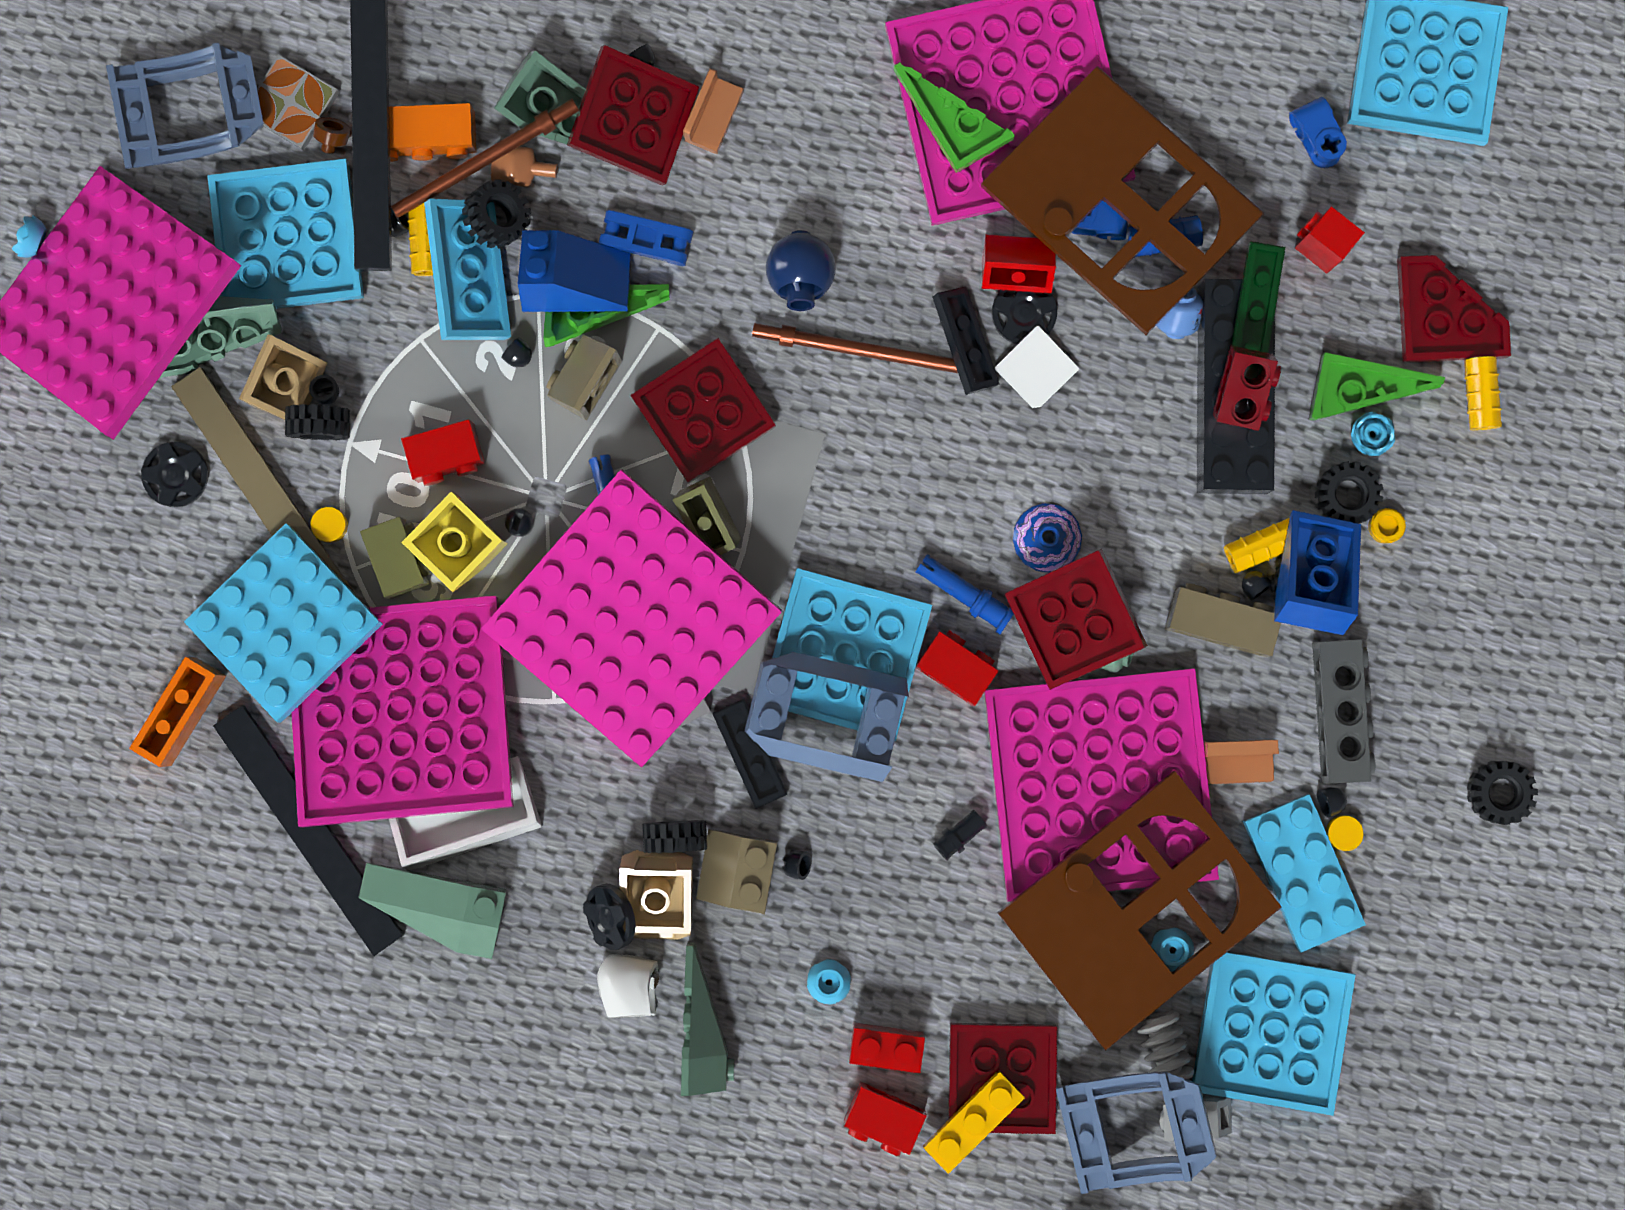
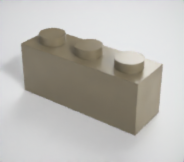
[1165,583,1281,657]

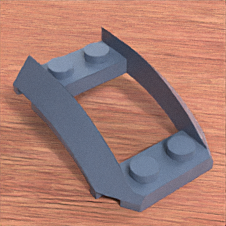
[106,43,264,169]
[745,652,909,782]
[1056,1072,1217,1194]

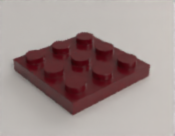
[567,45,699,185]
[630,338,776,484]
[1005,548,1148,690]
[948,1023,1057,1134]

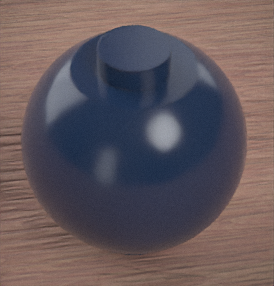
[766,230,836,311]

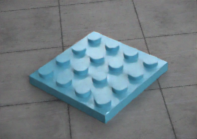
[1347,0,1509,146]
[207,159,364,309]
[184,524,383,723]
[772,568,932,741]
[1192,952,1356,1116]

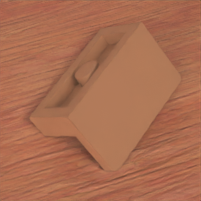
[683,68,744,154]
[1204,740,1279,784]

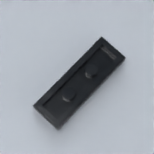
[932,286,1000,395]
[712,699,788,809]

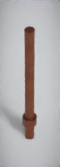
[391,99,579,218]
[752,323,958,373]

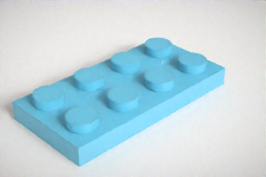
[424,199,511,340]
[1243,794,1366,952]

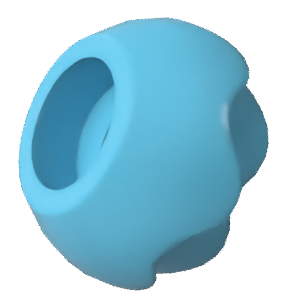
[12,215,47,258]
[1351,412,1395,456]
[1151,927,1194,972]
[807,959,851,1004]

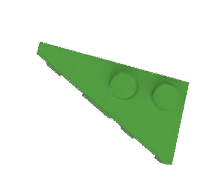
[893,62,1015,173]
[543,284,670,347]
[1309,352,1445,421]

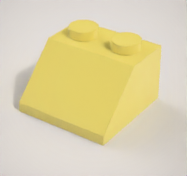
[401,492,508,592]

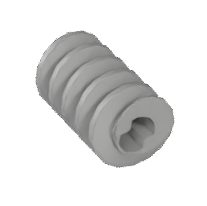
[1137,1010,1194,1081]

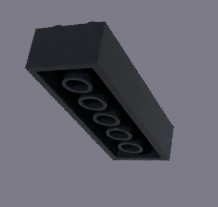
[1197,279,1275,494]

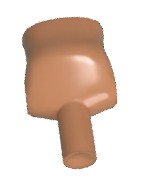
[491,147,558,187]

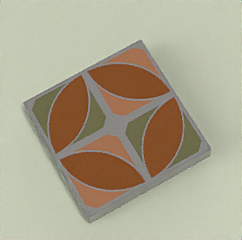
[257,54,340,151]

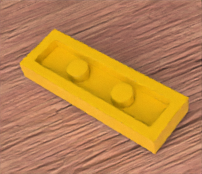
[923,1070,1025,1174]

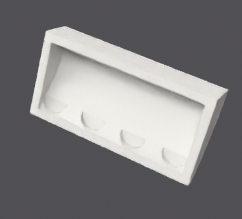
[389,756,542,871]

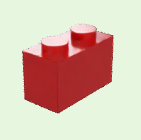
[1295,206,1365,274]
[982,234,1056,293]
[401,419,485,486]
[916,630,998,706]
[849,1022,925,1073]
[844,1081,927,1156]

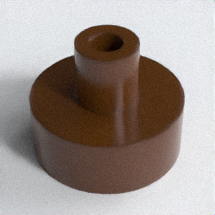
[313,117,350,154]

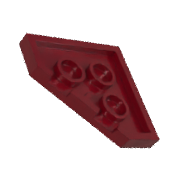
[1397,255,1511,363]

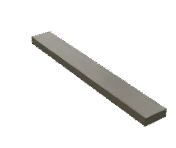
[171,367,357,596]

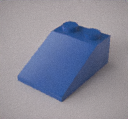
[518,230,631,312]
[1274,510,1361,635]

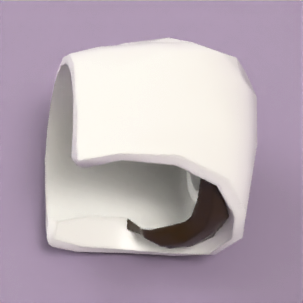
[597,954,659,1018]

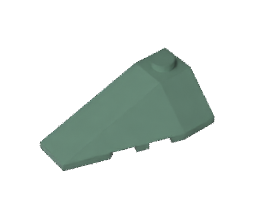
[494,50,586,145]
[159,296,282,378]
[359,862,506,959]
[681,943,734,1096]

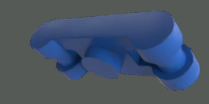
[598,210,694,266]

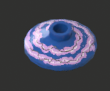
[1013,503,1082,573]

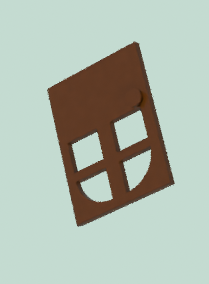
[981,66,1264,336]
[997,771,1282,1051]

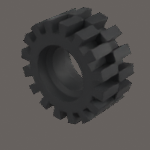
[462,179,531,249]
[285,404,350,441]
[1315,461,1384,524]
[1467,761,1538,825]
[642,820,707,853]

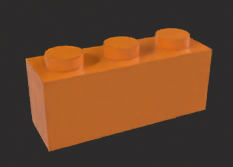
[389,103,477,162]
[129,657,227,767]

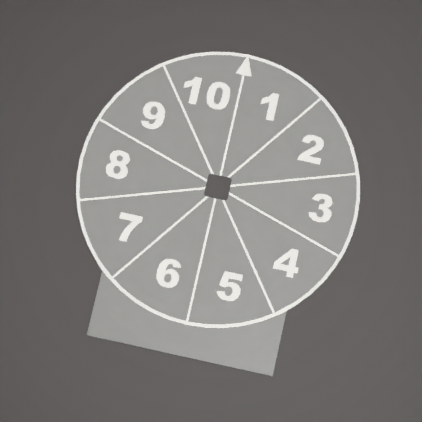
[339,294,825,704]

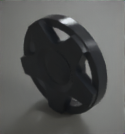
[992,290,1057,345]
[141,442,209,507]
[583,883,636,950]

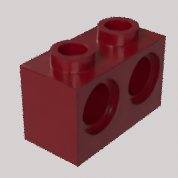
[1213,345,1281,431]

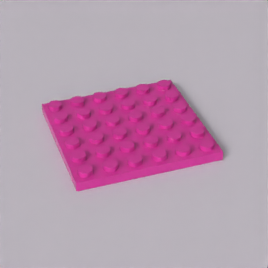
[885,0,1136,226]
[0,166,242,440]
[481,469,782,768]
[292,596,514,827]
[984,669,1219,902]

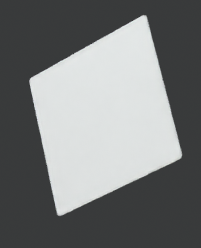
[995,326,1079,408]

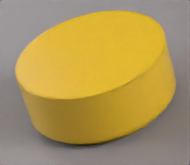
[311,507,348,543]
[1368,508,1406,544]
[1326,815,1363,851]

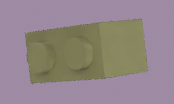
[672,476,741,555]
[360,516,432,599]

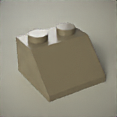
[546,335,622,421]
[696,829,778,914]

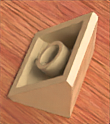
[239,334,328,420]

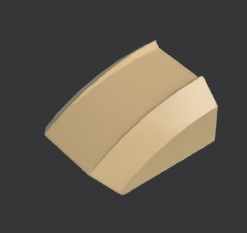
[620,850,693,940]

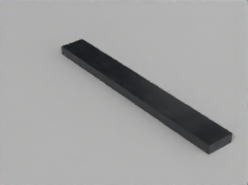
[350,0,392,272]
[213,705,405,956]

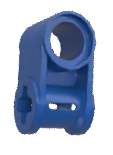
[1289,96,1347,169]
[1071,201,1128,241]

